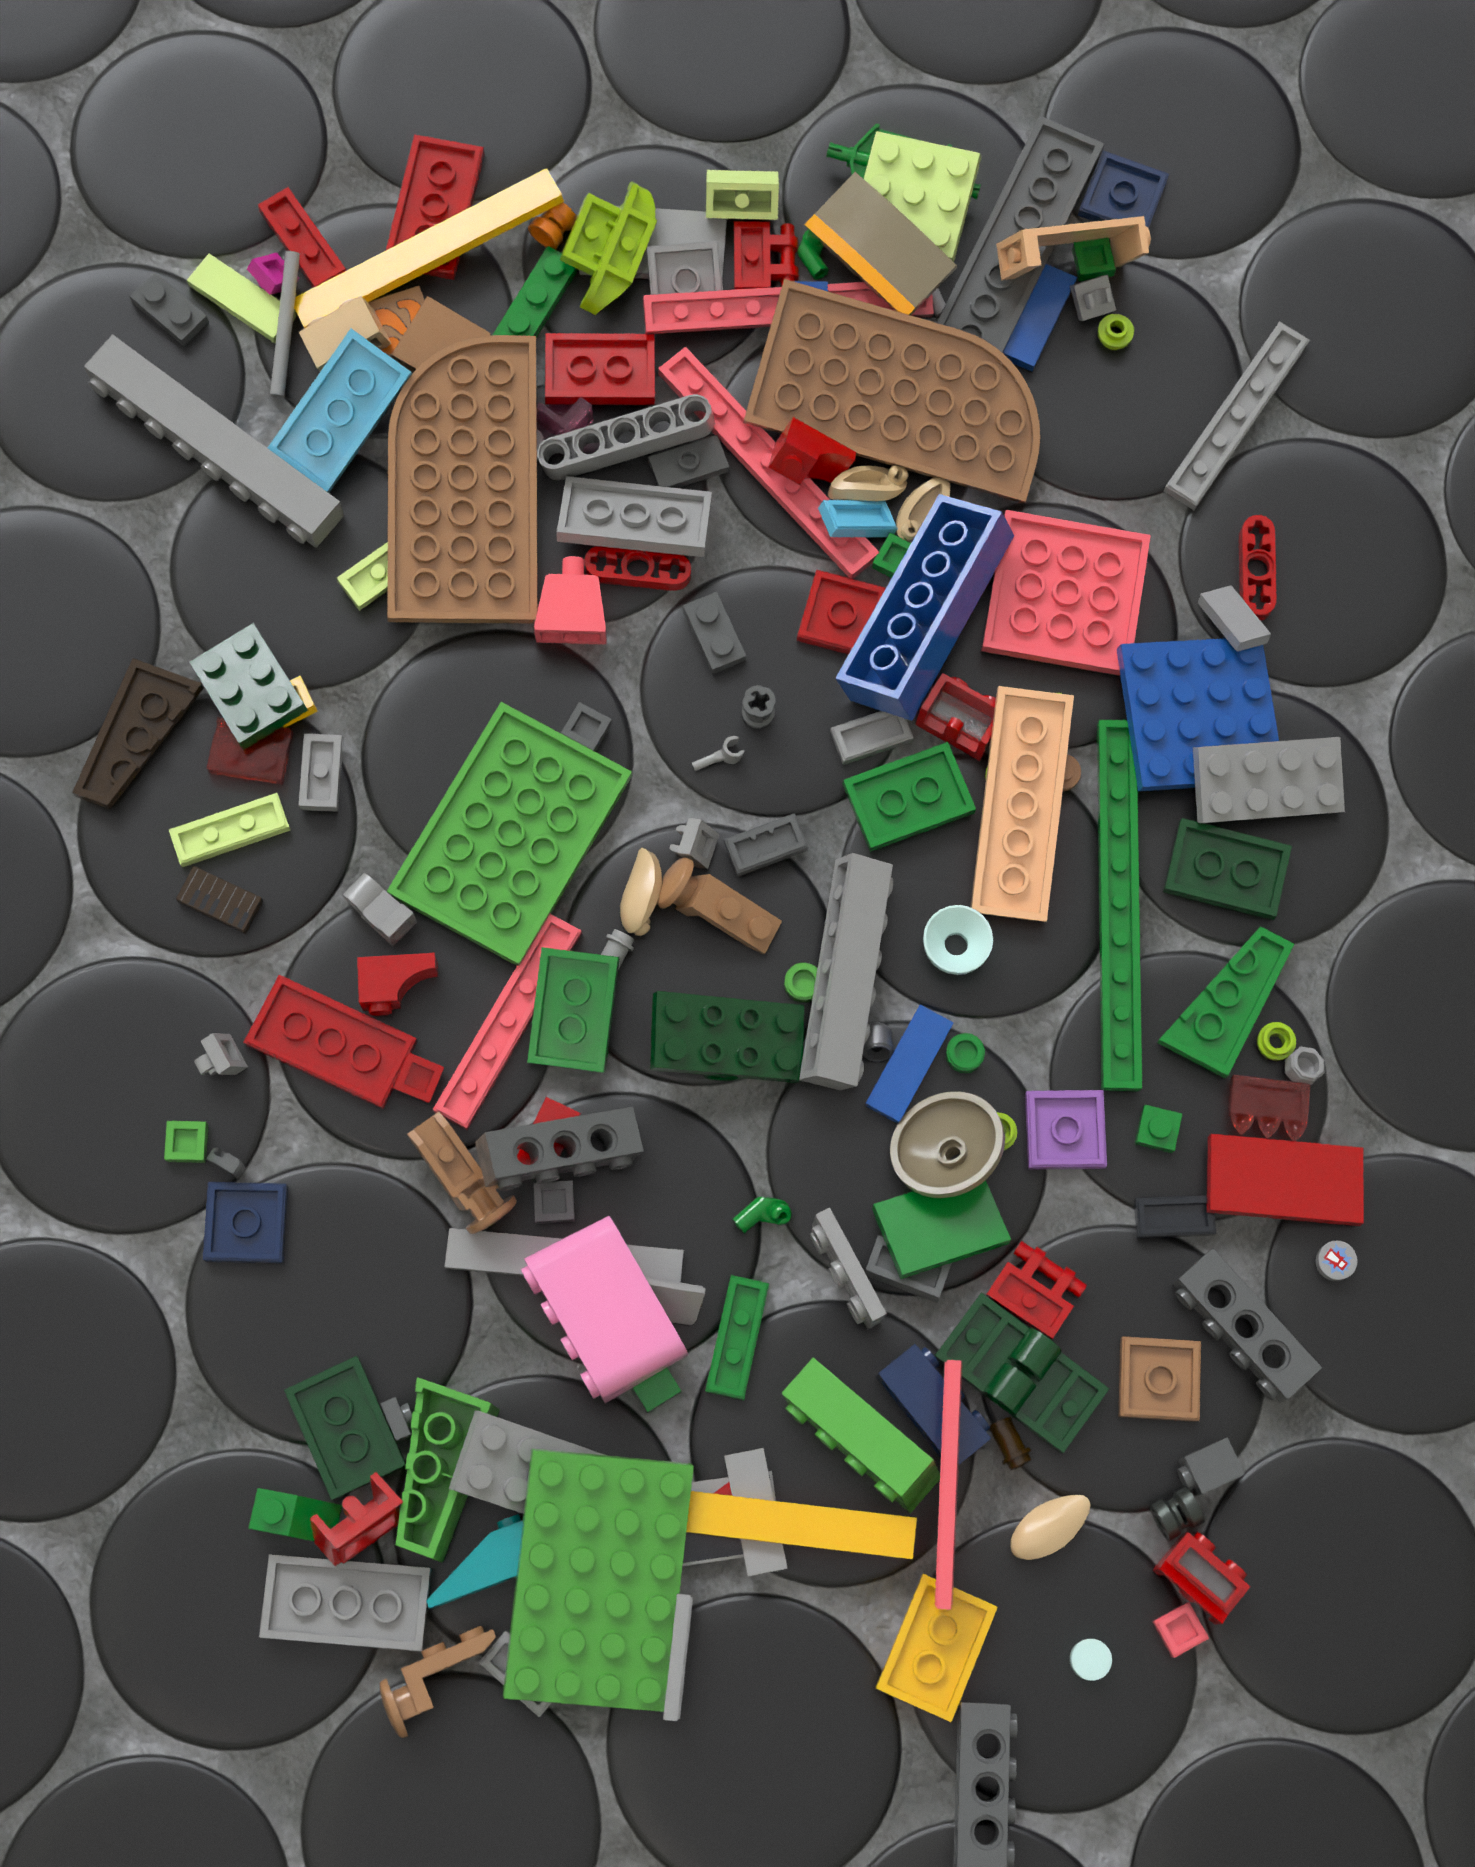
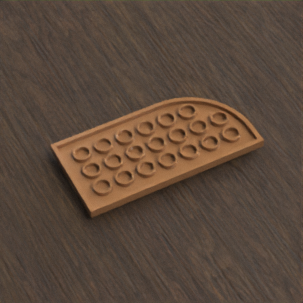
[744,279,1040,504]
[387,335,537,624]

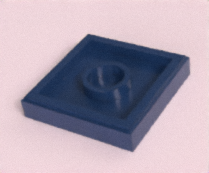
[1078,150,1169,229]
[203,1182,288,1263]

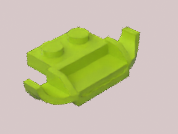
[560,181,657,315]

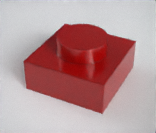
[392,1052,444,1103]

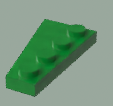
[1157,926,1294,1079]

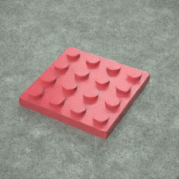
[981,510,1151,676]

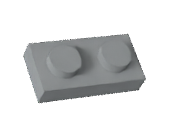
[298,734,343,812]

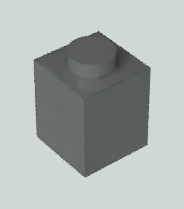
[1177,1437,1245,1496]

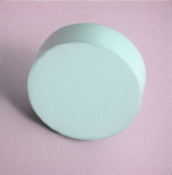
[1070,1639,1112,1681]

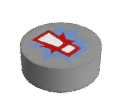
[1316,1241,1357,1281]

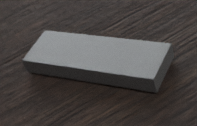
[724,1448,788,1577]
[663,1594,693,1721]

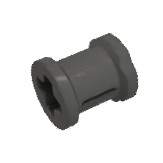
[742,685,776,729]

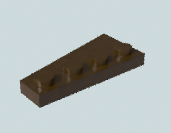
[72,658,204,809]

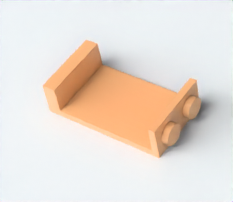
[996,216,1151,280]

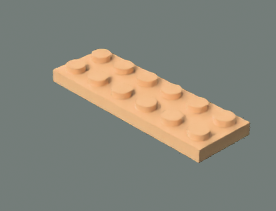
[970,686,1074,922]

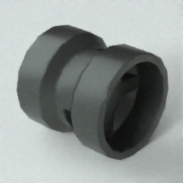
[1150,1487,1205,1541]

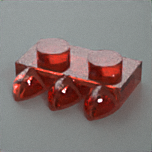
[1228,1075,1310,1142]

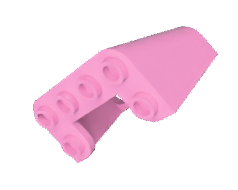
[521,1216,688,1403]

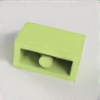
[706,170,779,220]

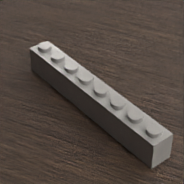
[84,334,344,548]

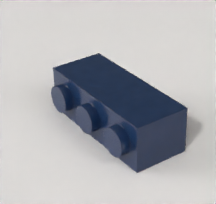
[876,1344,991,1465]

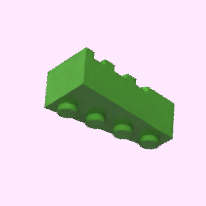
[782,1357,940,1514]
[396,1377,500,1563]

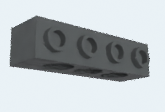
[475,1106,644,1191]
[1173,1248,1322,1403]
[953,1702,1017,1867]

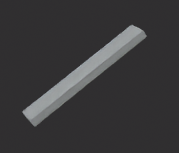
[1164,321,1310,510]
[445,1228,684,1283]

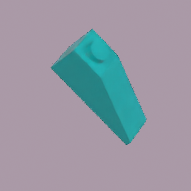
[426,1514,523,1609]

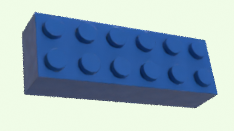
[835,494,1014,721]

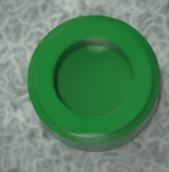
[945,1033,985,1073]

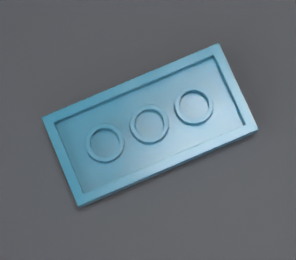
[268,328,412,493]

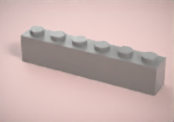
[799,853,893,1090]

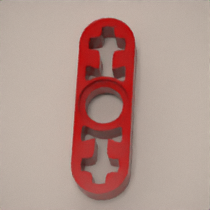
[1239,515,1276,621]
[584,546,691,591]

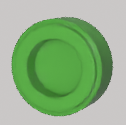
[784,963,817,1003]

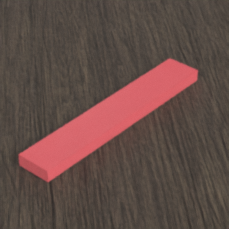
[433,914,582,1130]
[935,1360,963,1610]

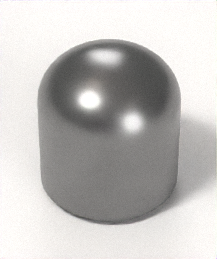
[863,1022,893,1062]

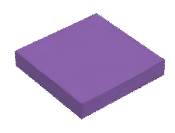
[1025,1090,1107,1170]

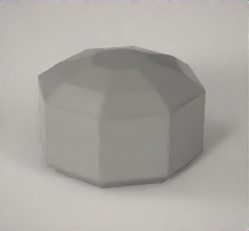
[1285,1046,1325,1087]

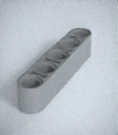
[537,394,715,480]

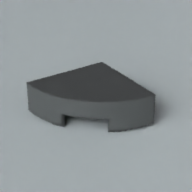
[206,1147,246,1180]

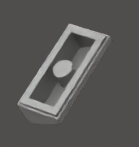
[645,1277,705,1325]

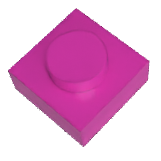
[247,252,299,295]

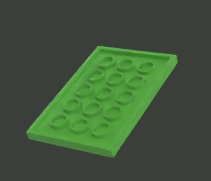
[386,702,632,966]
[503,1448,694,1712]

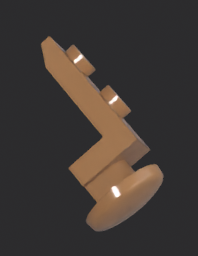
[656,857,782,954]
[407,1112,517,1234]
[379,1626,496,1738]

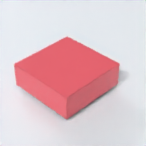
[1152,1602,1209,1658]

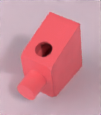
[534,556,607,645]

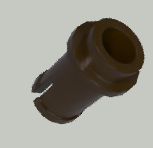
[989,1416,1032,1471]

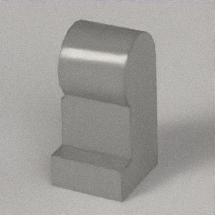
[342,873,417,946]

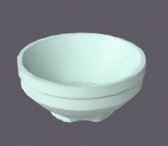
[923,905,993,975]

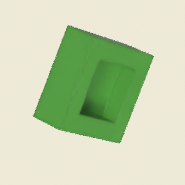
[164,1121,208,1163]

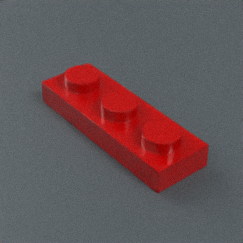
[258,187,346,288]

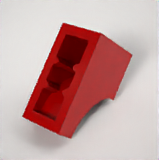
[768,417,857,485]
[357,953,438,1016]

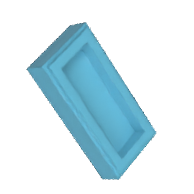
[818,500,898,537]

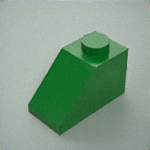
[249,1488,343,1542]

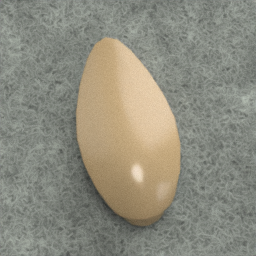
[828,465,908,501]
[896,477,950,543]
[620,848,662,936]
[1011,1495,1090,1560]

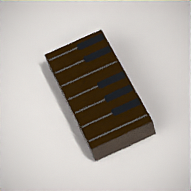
[176,866,263,934]

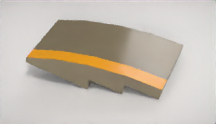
[804,172,957,315]

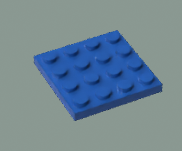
[1116,638,1279,791]

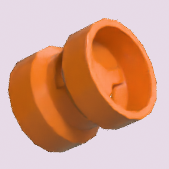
[528,203,577,250]

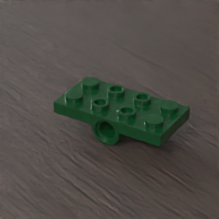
[650,991,804,1083]
[934,1292,1110,1454]

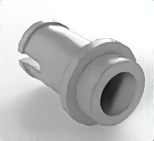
[601,929,634,970]

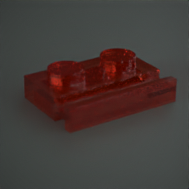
[207,717,293,785]

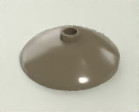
[890,1092,1005,1198]

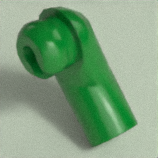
[798,230,829,280]
[732,1197,792,1234]

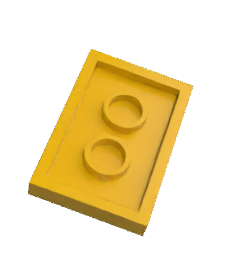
[875,1574,998,1722]

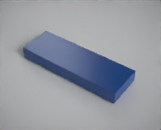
[1003,264,1077,372]
[865,1005,954,1124]

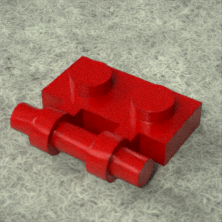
[734,221,799,290]
[986,1241,1087,1340]

